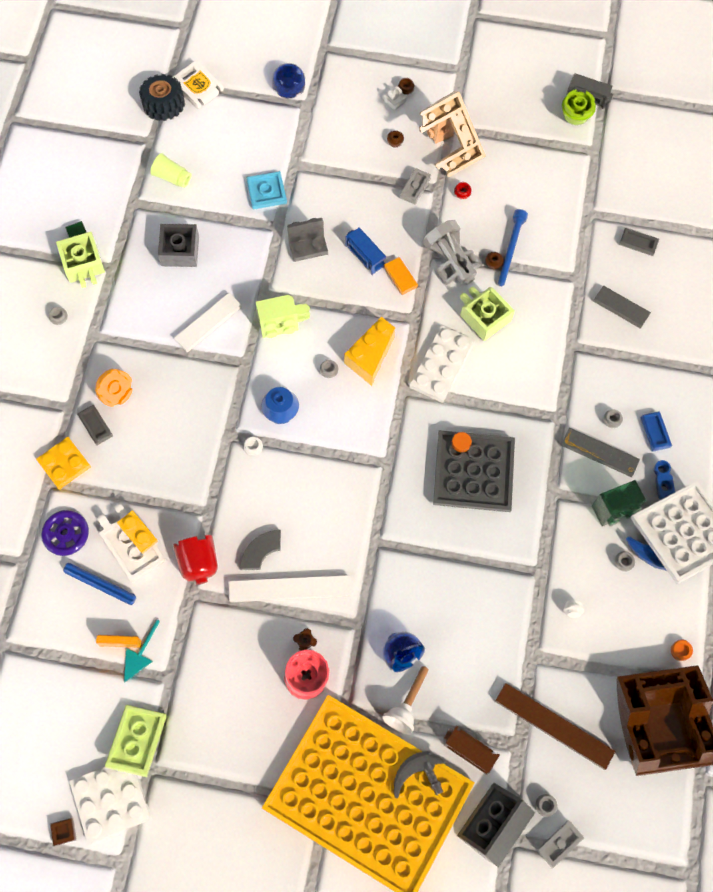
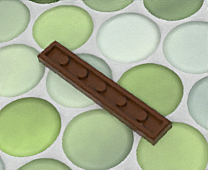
[495,683,616,770]

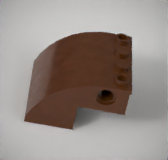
[617,665,713,776]

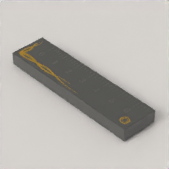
[561,427,640,477]

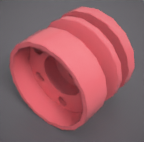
[284,650,329,700]

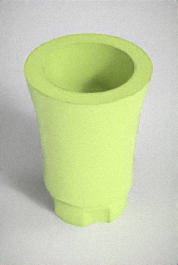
[151,153,192,188]

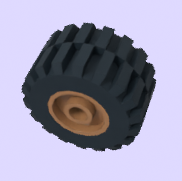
[139,74,185,121]

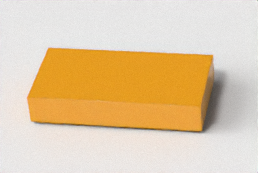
[384,257,418,295]
[96,635,142,648]

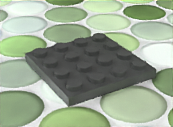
[433,430,515,512]

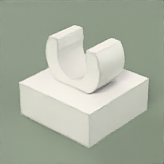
[383,86,407,110]

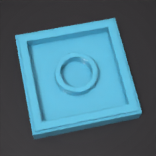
[246,171,287,210]

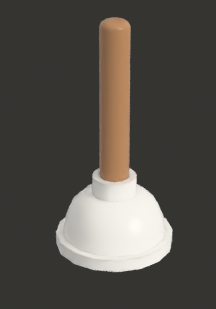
[382,666,429,734]

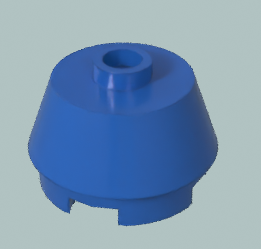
[261,387,299,424]

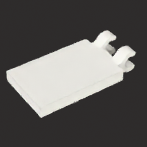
[97,503,166,582]

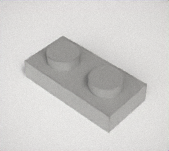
[400,168,431,205]
[537,820,584,868]

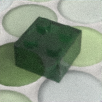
[592,480,647,527]

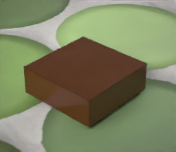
[50,818,77,846]

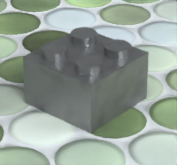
[158,224,199,267]

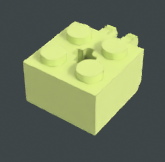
[56,232,105,288]
[460,286,514,341]
[256,295,310,338]

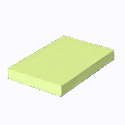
[105,705,167,777]

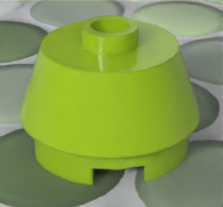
[562,90,596,125]

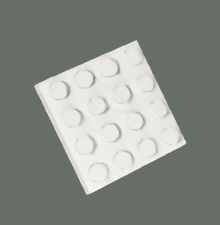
[631,481,713,584]

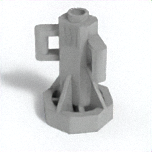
[423,220,481,285]

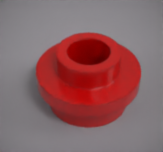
[454,182,472,199]

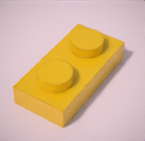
[117,510,158,554]

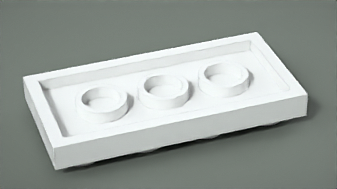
[409,325,475,403]

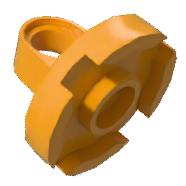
[95,369,132,407]

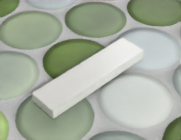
[174,293,242,352]

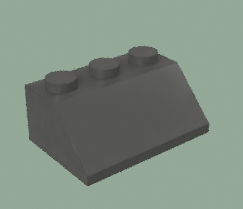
[457,783,535,868]

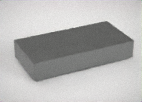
[619,227,659,256]
[77,404,113,445]

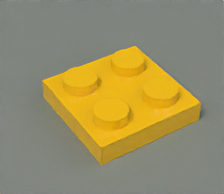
[36,437,91,490]

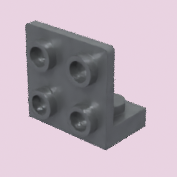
[287,218,328,262]

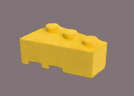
[344,316,395,386]

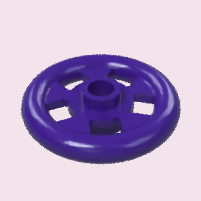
[41,510,89,556]

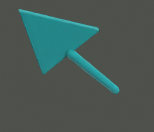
[124,620,160,683]

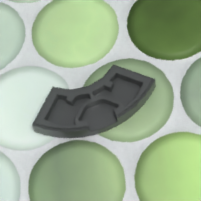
[240,530,281,570]

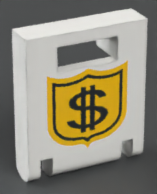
[172,60,224,109]

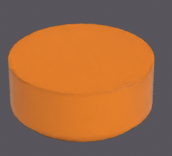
[452,432,472,452]
[671,640,693,661]

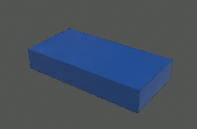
[640,411,672,452]

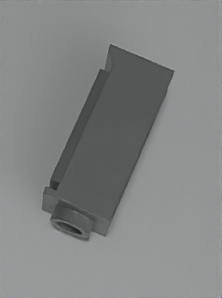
[567,73,613,109]

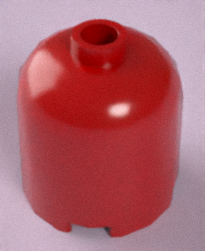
[173,535,218,585]

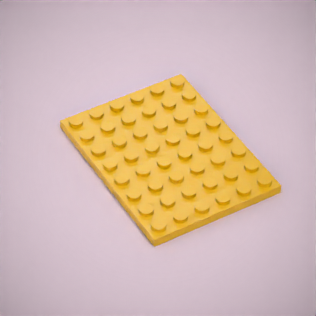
[262,695,475,892]

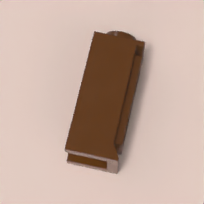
[443,726,500,775]

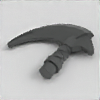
[394,751,445,798]

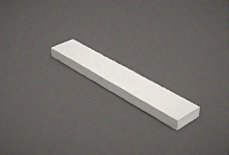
[229,575,350,602]

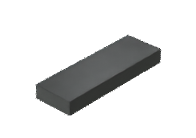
[593,285,651,329]

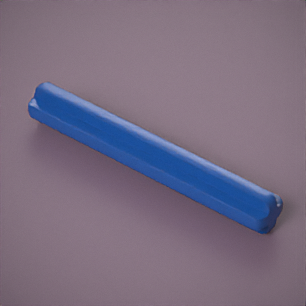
[63,563,136,605]

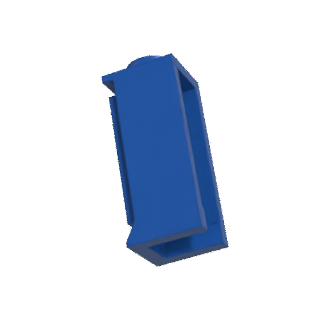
[345,227,386,275]

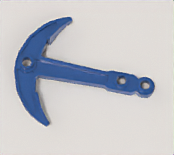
[626,460,675,571]

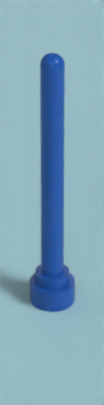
[498,209,528,287]

